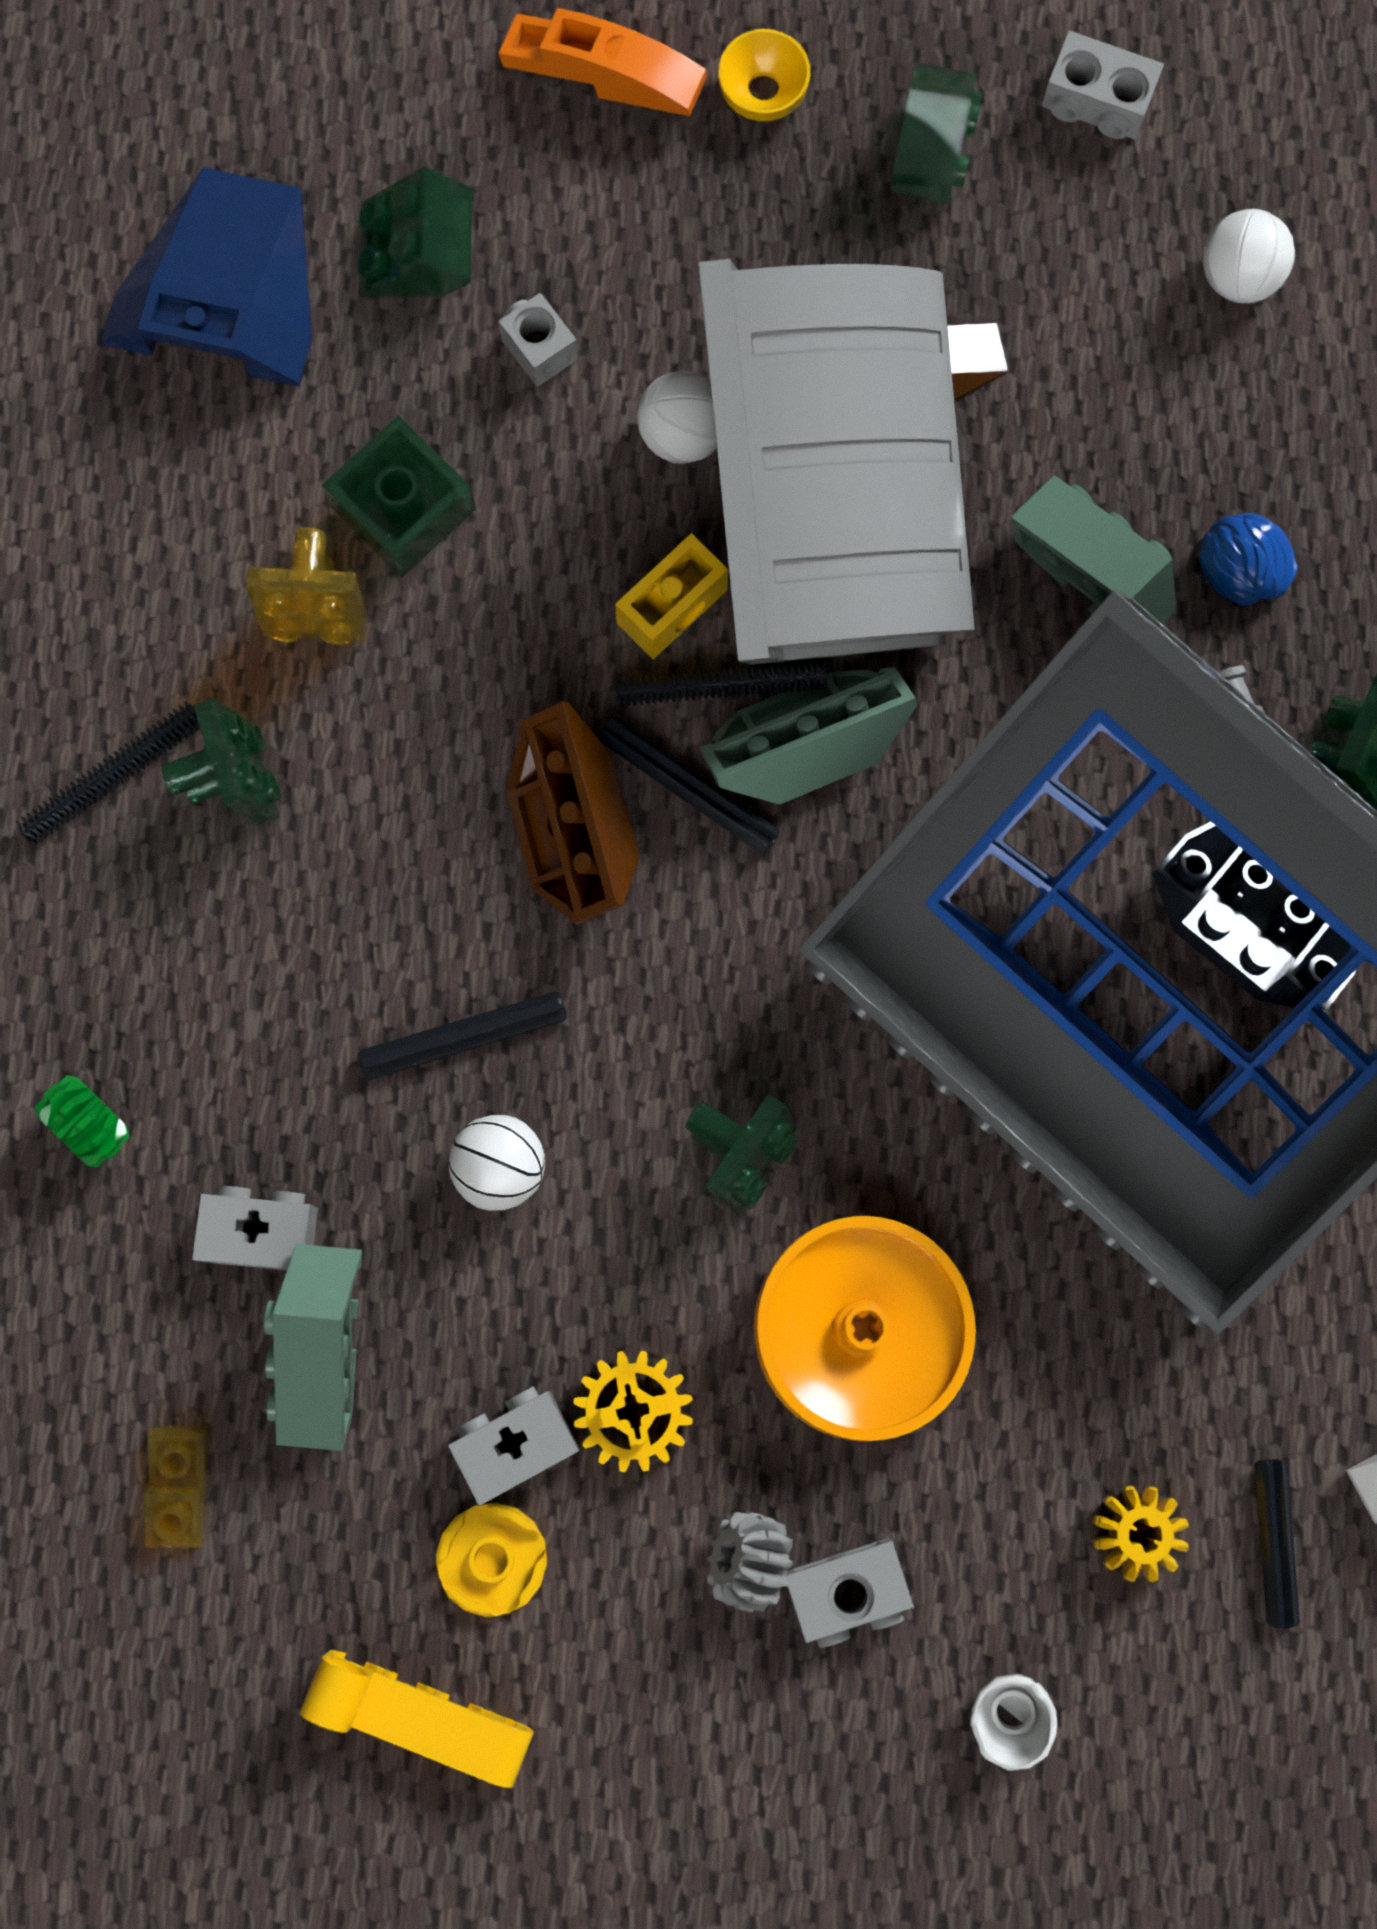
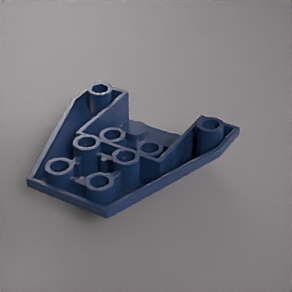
[101,168,313,387]

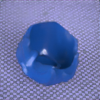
[1199,513,1298,606]

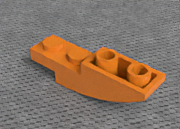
[498,8,707,116]

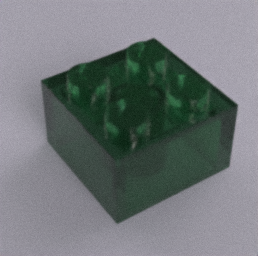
[322,415,476,578]

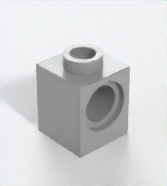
[498,293,579,387]

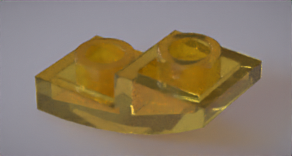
[144,1426,208,1548]

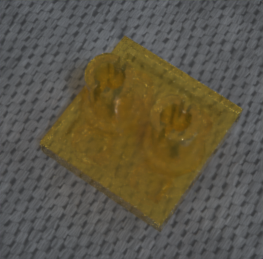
[246,527,368,645]

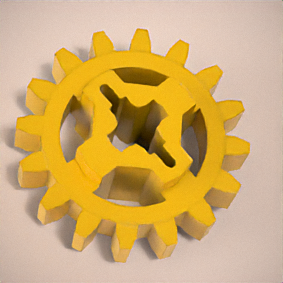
[573,1351,693,1472]

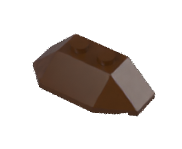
[506,701,640,923]

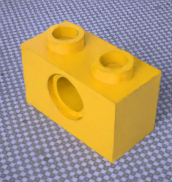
[615,533,728,660]

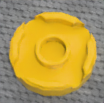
[436,1502,548,1617]

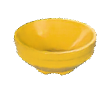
[719,29,810,121]

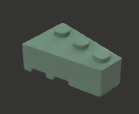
[1011,475,1176,624]
[264,1244,362,1451]

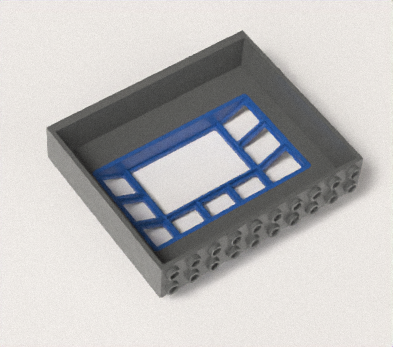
[798,590,1377,1335]

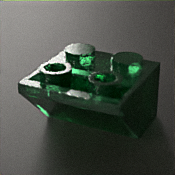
[358,166,472,297]

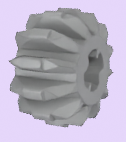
[707,1512,793,1612]

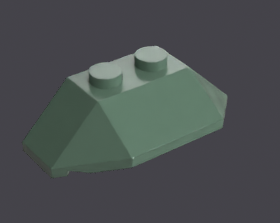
[700,667,917,805]

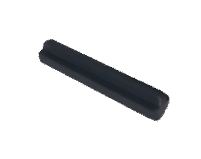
[1255,1459,1300,1629]

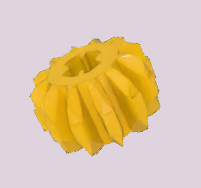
[1093,1485,1189,1582]

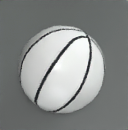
[449,1115,545,1211]

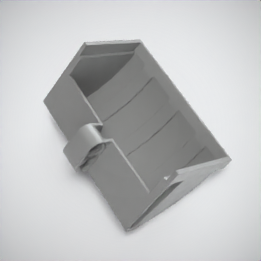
[699,259,975,665]

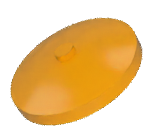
[754,1216,976,1441]

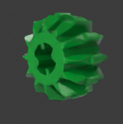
[35,1075,130,1168]

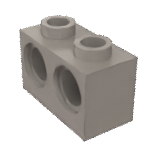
[1042,30,1164,140]

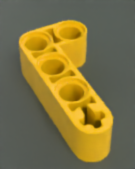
[299,1650,534,1788]

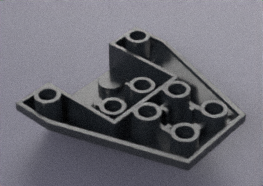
[1152,822,1356,1011]

